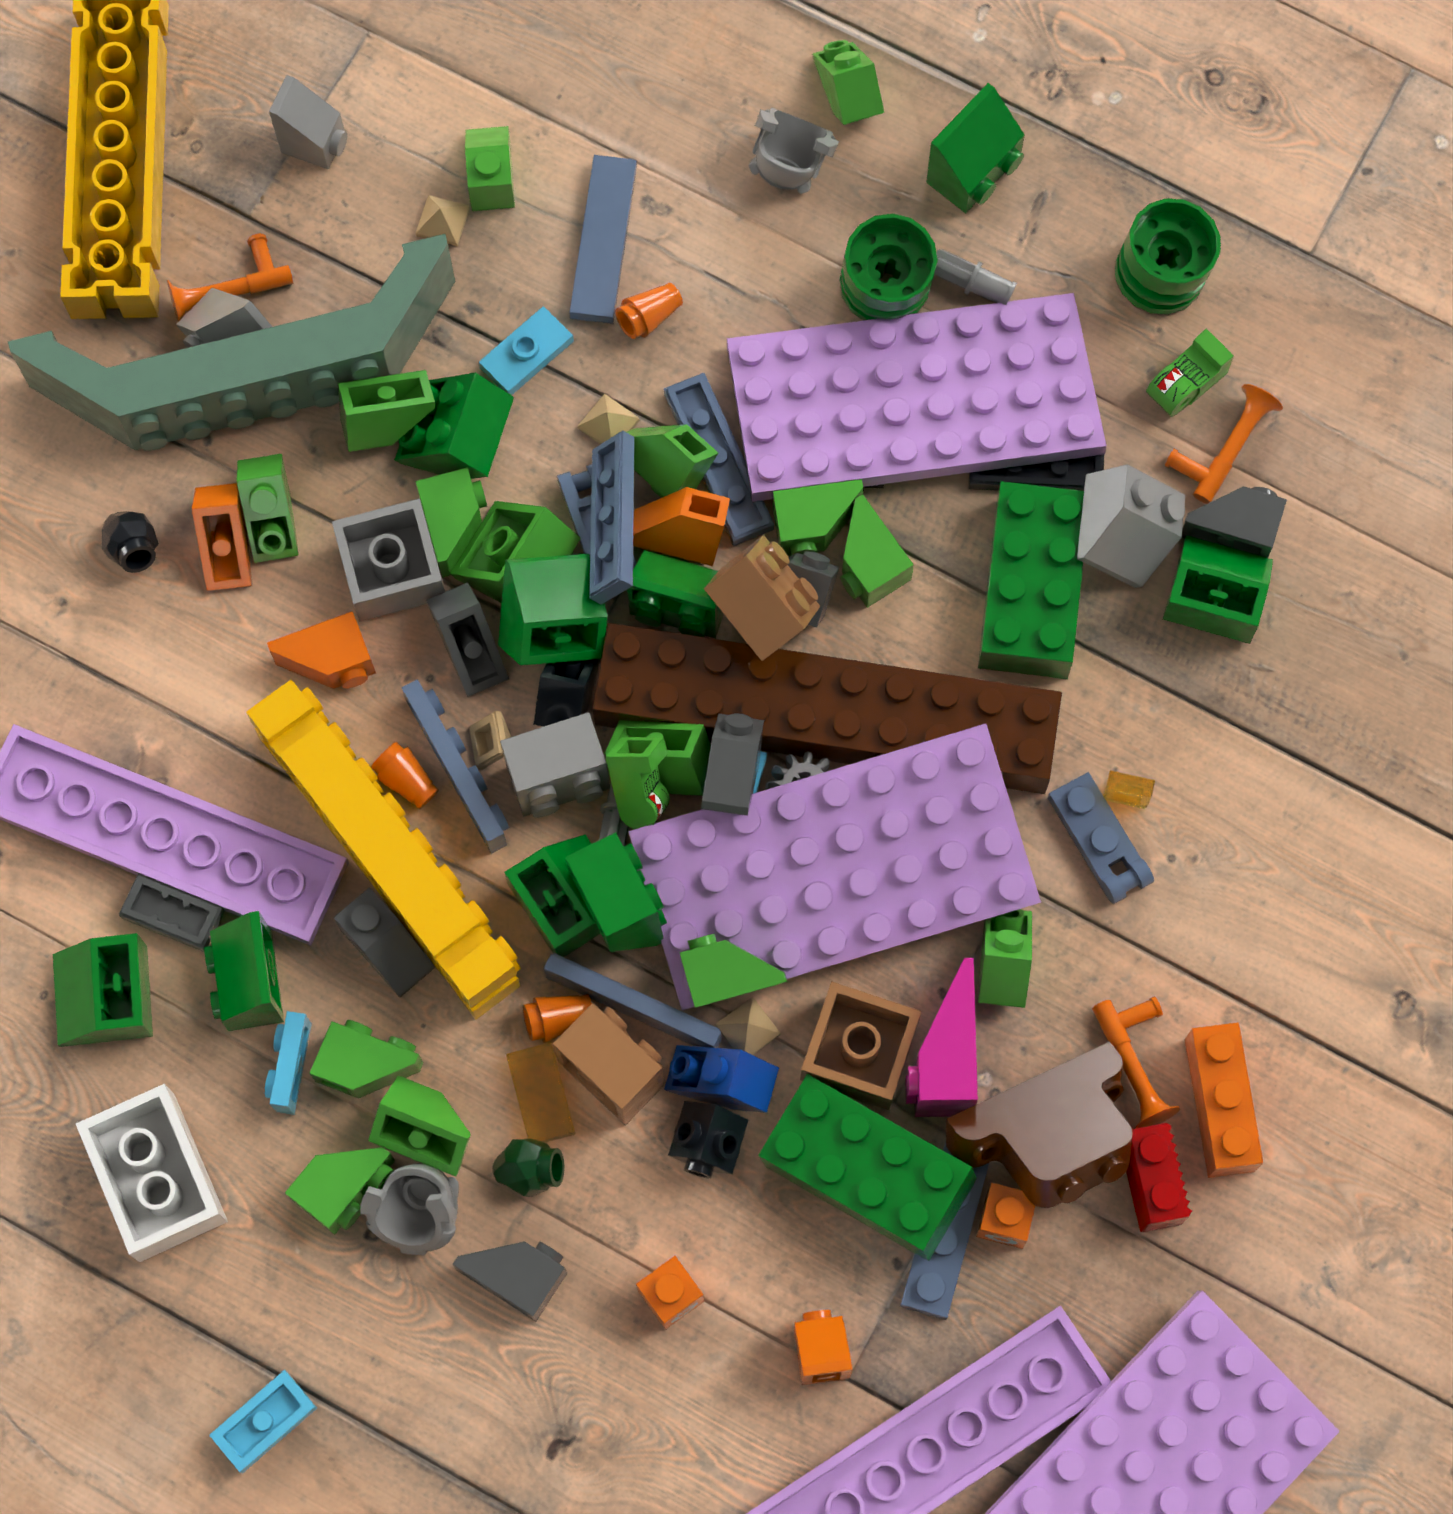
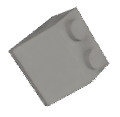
[1077,464,1186,588]

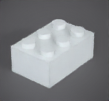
[76,1084,228,1262]

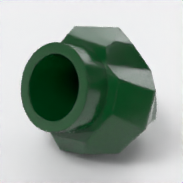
[492,1138,565,1197]

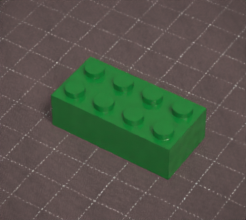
[978,481,1084,679]
[758,1074,977,1261]

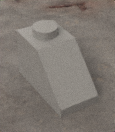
[269,75,348,169]
[176,288,272,348]

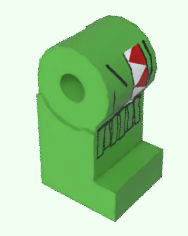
[1146,328,1234,417]
[605,737,670,829]

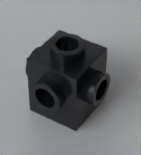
[668,1101,749,1179]

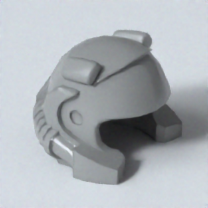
[749,107,839,194]
[360,1163,459,1256]

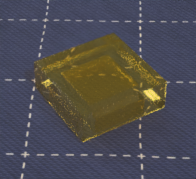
[1102,770,1155,809]

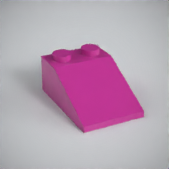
[905,958,978,1117]

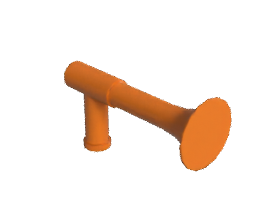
[167,234,293,322]
[1165,384,1283,504]
[1092,996,1180,1128]

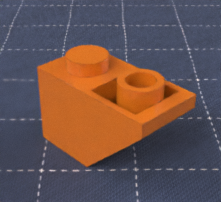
[633,487,730,566]

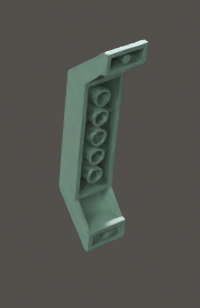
[8,234,456,451]

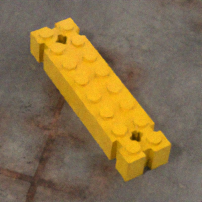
[60,0,169,319]
[246,679,521,1020]

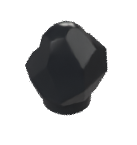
[101,511,159,573]

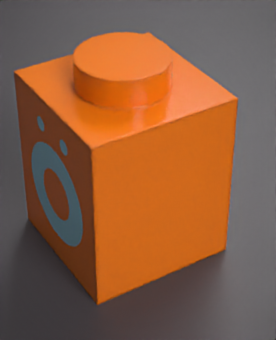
[976,1182,1036,1249]
[636,1256,704,1330]

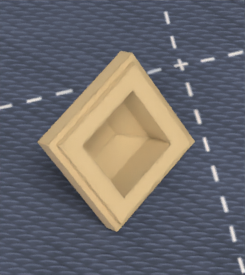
[416,195,470,247]
[578,393,640,444]
[469,711,511,769]
[715,997,781,1055]

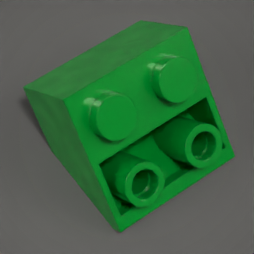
[394,372,514,479]
[1163,535,1273,644]
[627,550,724,639]
[498,554,608,666]
[565,832,667,952]
[504,834,601,957]
[53,933,153,1047]

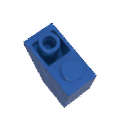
[664,1045,779,1113]

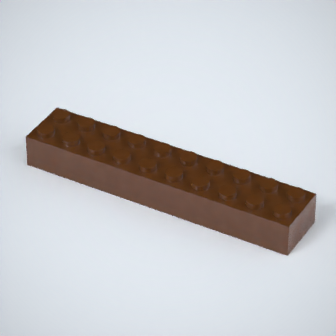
[593,623,1062,794]

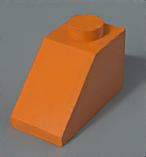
[192,483,252,591]
[267,611,376,689]
[794,1310,853,1385]

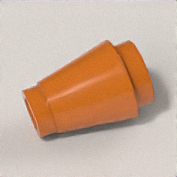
[615,283,683,339]
[371,742,439,809]
[523,994,592,1043]

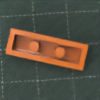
[1184,1022,1263,1178]

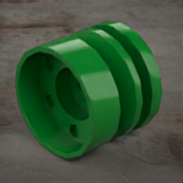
[1115,198,1221,315]
[839,213,938,321]

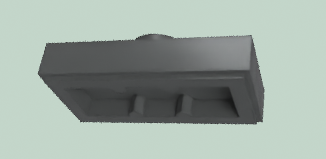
[119,873,225,952]

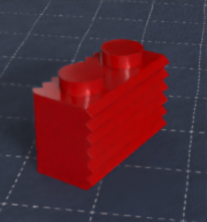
[1126,1123,1192,1232]

